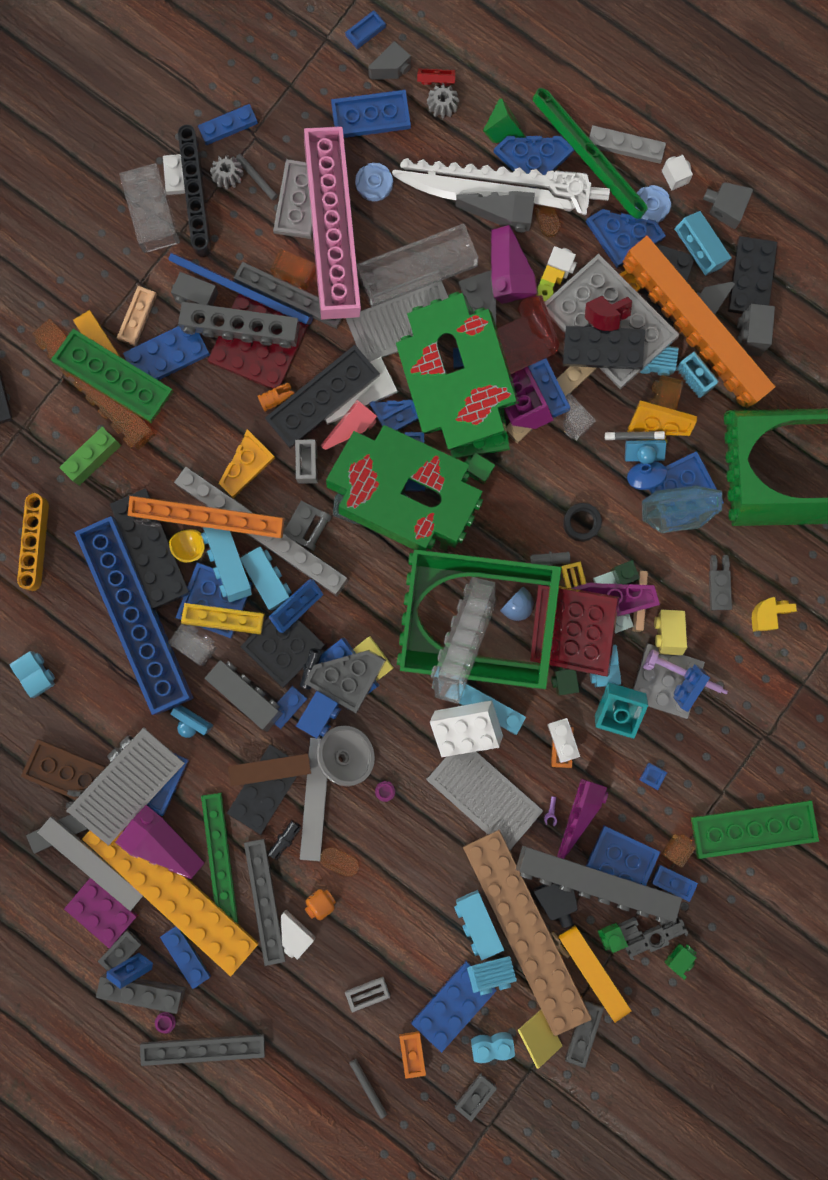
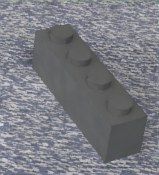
[204,660,283,732]
[96,972,186,1014]

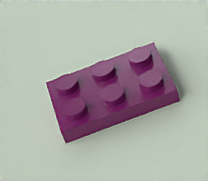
[64,878,138,949]

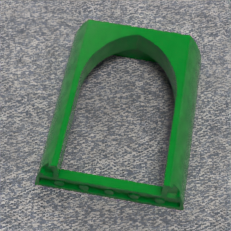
[724,408,828,526]
[397,550,561,689]

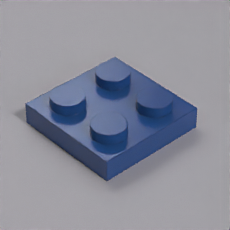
[673,664,710,712]

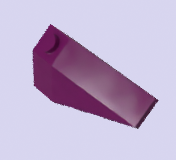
[491,225,538,304]
[505,354,553,429]
[572,583,660,617]
[557,779,608,859]
[115,805,204,879]

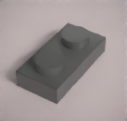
[98,929,143,971]
[455,1073,497,1122]

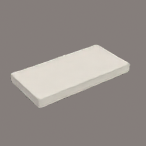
[326,357,397,425]

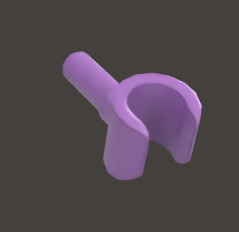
[544,796,557,826]

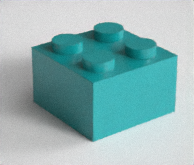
[595,682,648,739]

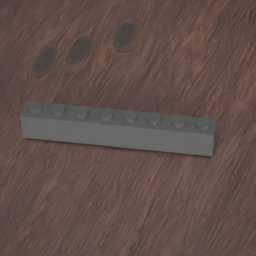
[515,846,682,924]

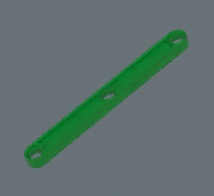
[532,88,648,219]

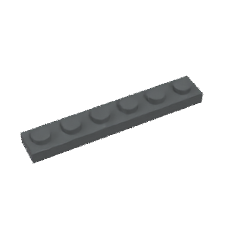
[234,262,343,329]
[244,839,286,966]
[140,1034,266,1066]

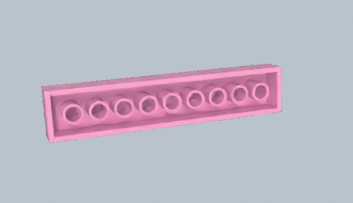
[304,127,361,320]

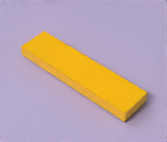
[181,603,264,634]

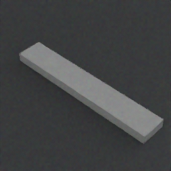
[300,738,327,861]
[37,816,143,911]

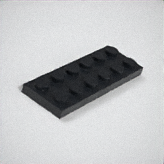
[265,345,380,449]
[110,488,190,610]

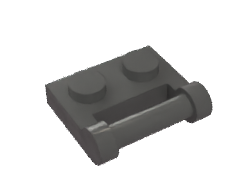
[283,501,332,551]

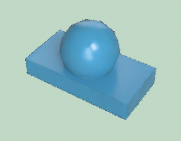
[625,440,666,464]
[171,705,213,738]

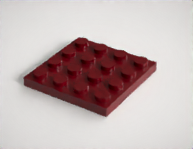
[208,293,309,389]
[530,584,619,677]

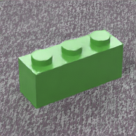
[59,427,122,486]

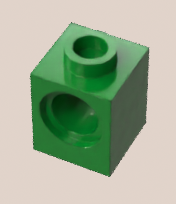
[465,453,495,485]

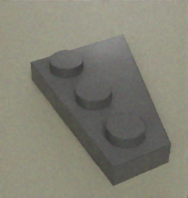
[459,270,496,324]

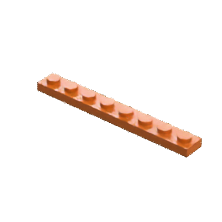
[128,496,285,538]

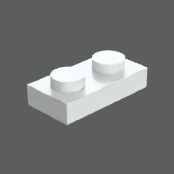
[163,154,185,195]
[547,718,580,763]

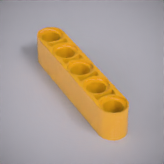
[73,310,120,357]
[17,493,49,591]
[558,925,632,1023]

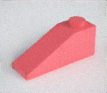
[321,400,377,450]

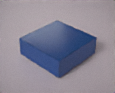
[639,763,667,790]

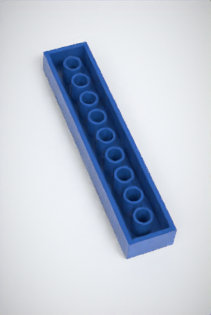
[74,516,194,715]

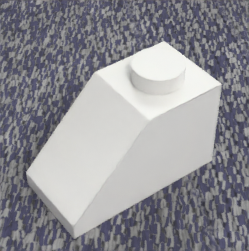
[281,910,316,960]

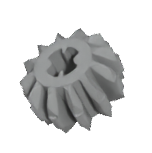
[427,84,459,120]
[210,154,243,190]

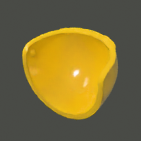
[169,529,204,563]

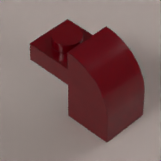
[585,296,632,331]

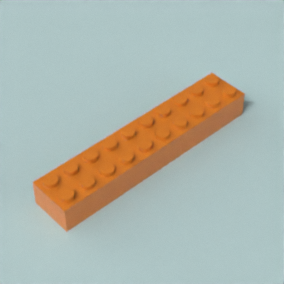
[623,236,775,409]

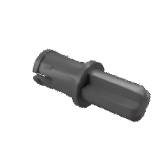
[530,551,570,566]

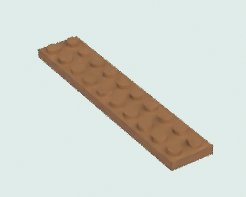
[463,829,592,1036]

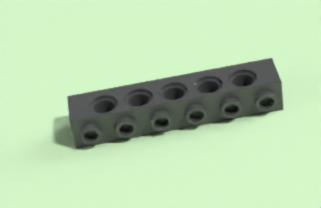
[178,302,300,348]

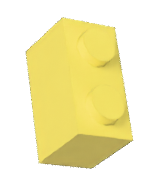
[654,610,687,655]

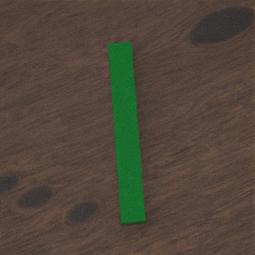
[201,793,239,924]

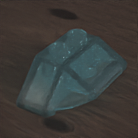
[642,486,722,533]

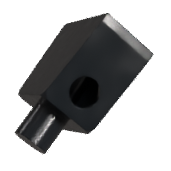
[533,883,578,928]

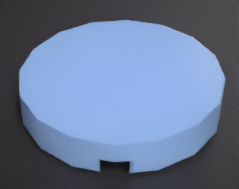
[355,163,393,201]
[636,185,671,223]

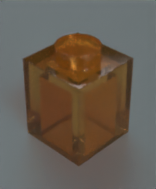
[661,834,695,868]

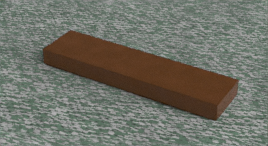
[228,753,312,786]

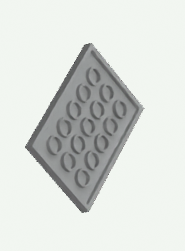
[541,254,679,390]

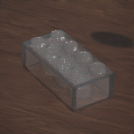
[119,163,180,253]

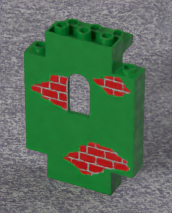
[396,292,519,451]
[326,425,483,552]

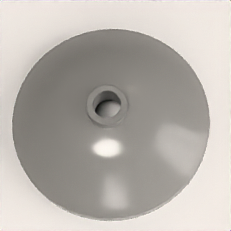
[317,726,375,786]

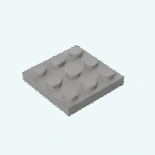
[633,644,705,719]

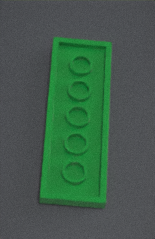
[51,329,173,423]
[691,800,819,859]

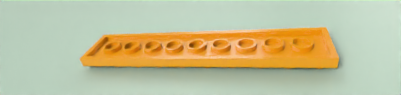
[82,825,259,977]

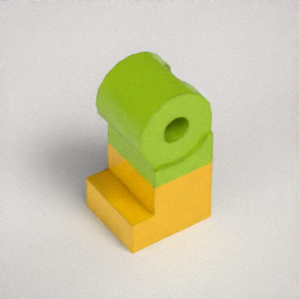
[535,265,565,305]

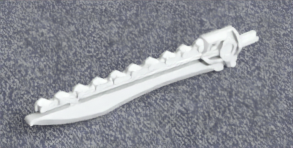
[392,158,610,216]

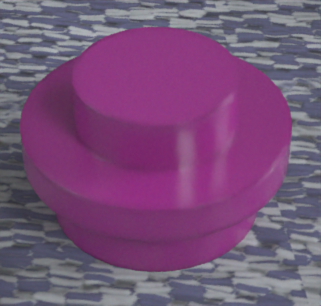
[375,781,395,802]
[155,1012,176,1034]

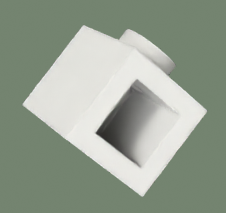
[662,155,693,190]
[547,246,577,279]

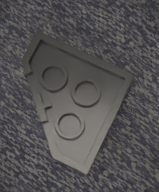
[305,650,386,713]

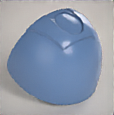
[500,587,534,621]

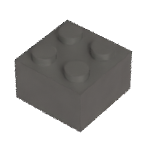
[736,304,775,357]

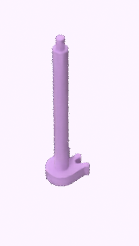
[643,649,728,694]

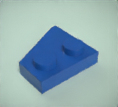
[369,400,419,431]

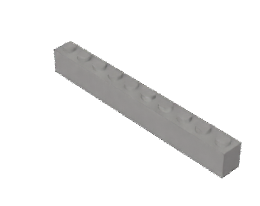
[174,467,348,596]

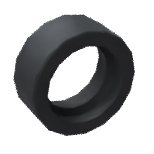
[563,503,602,542]

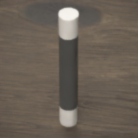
[605,431,665,440]

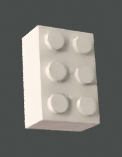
[430,700,503,757]

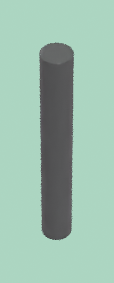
[236,154,278,201]
[349,1059,387,1119]

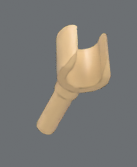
[552,932,570,958]

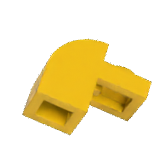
[752,597,797,632]

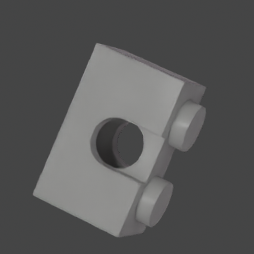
[295,440,318,484]

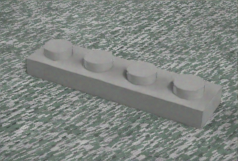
[589,125,666,164]

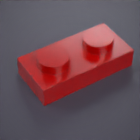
[417,68,456,86]

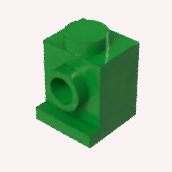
[597,923,628,953]
[664,943,697,980]

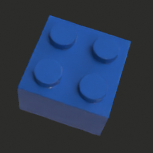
[296,691,341,739]

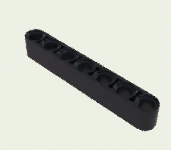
[178,124,212,257]

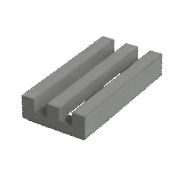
[345,977,390,1012]

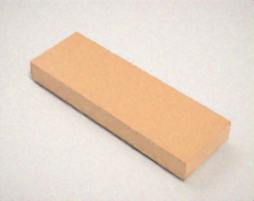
[117,286,157,346]
[632,571,648,632]

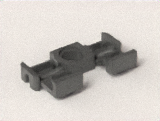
[618,917,688,960]

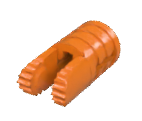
[257,383,295,412]

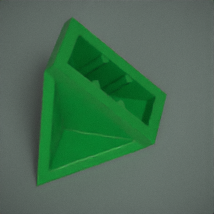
[483,98,526,143]

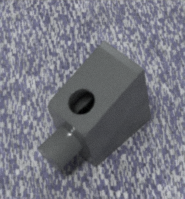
[703,183,753,229]

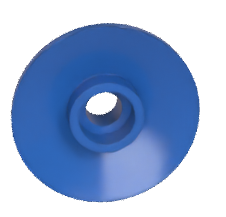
[627,461,667,490]

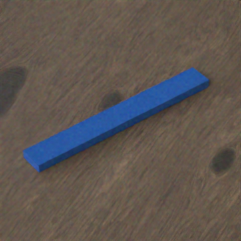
[169,253,313,325]

